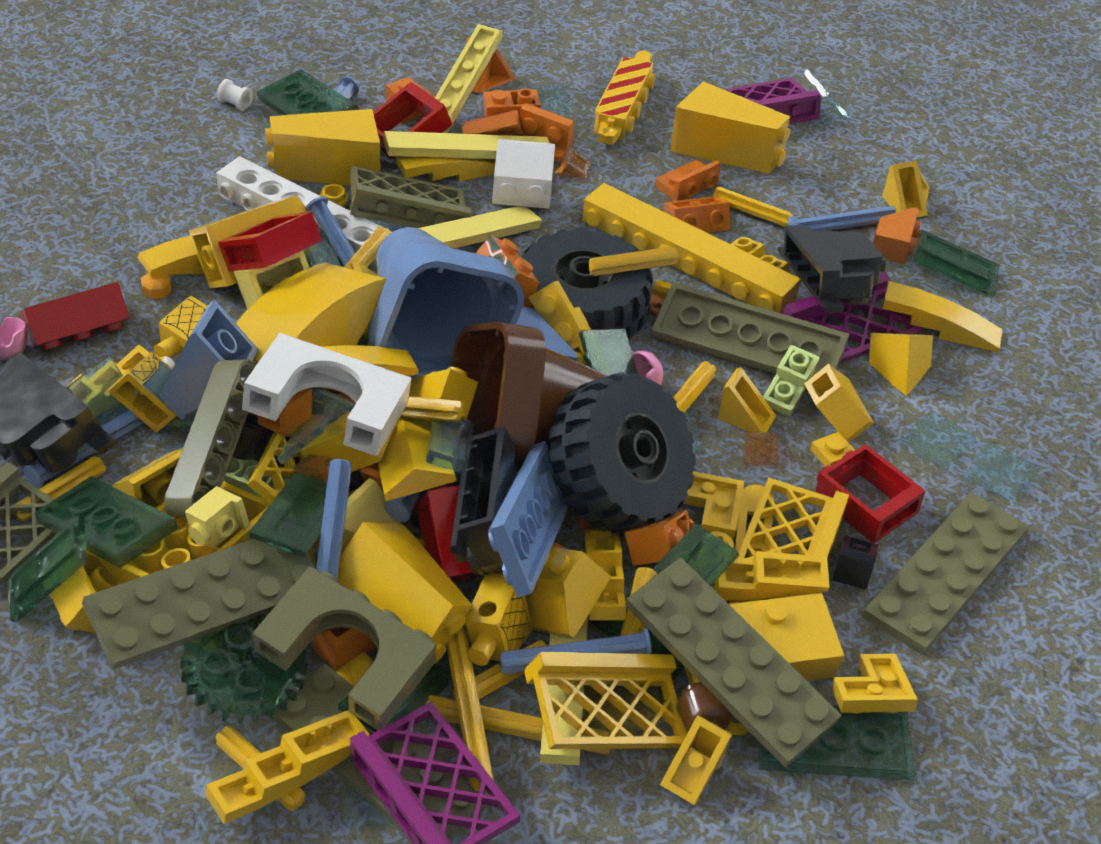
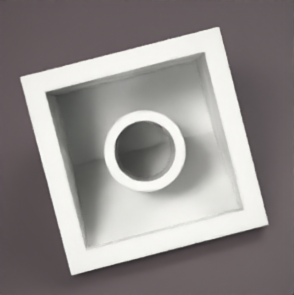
[492,139,555,209]

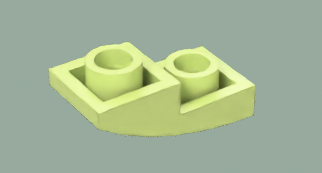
[763,345,820,416]

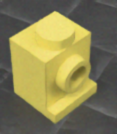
[185,486,250,549]

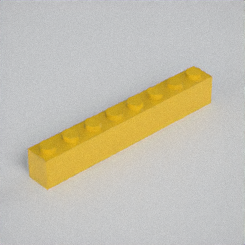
[582,183,801,314]

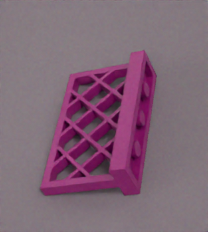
[723,78,822,124]
[782,271,921,363]
[349,702,521,844]

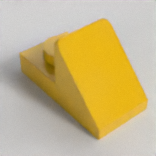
[660,715,732,805]

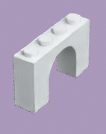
[242,333,412,456]

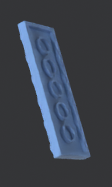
[488,441,569,598]

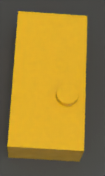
[684,593,844,685]

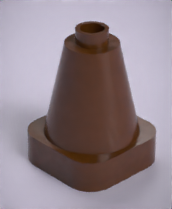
[442,322,609,465]

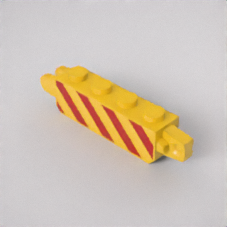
[593,50,656,145]

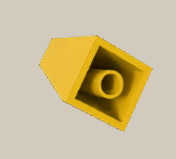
[670,81,791,174]
[265,109,380,188]
[188,195,317,288]
[338,522,473,664]

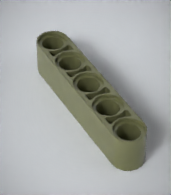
[164,359,257,518]

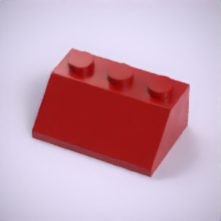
[18,282,130,351]

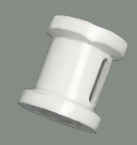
[217,79,253,111]

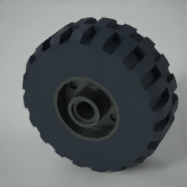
[521,228,653,346]
[548,373,696,533]

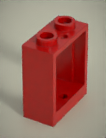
[373,82,452,160]
[218,211,322,271]
[815,444,925,543]
[415,483,474,583]

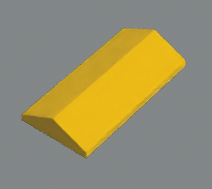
[378,416,457,502]

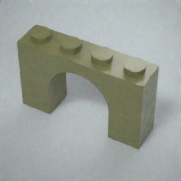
[252,566,436,730]

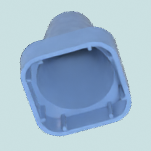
[367,227,524,378]

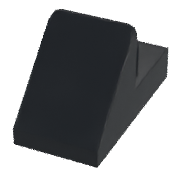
[833,535,878,590]

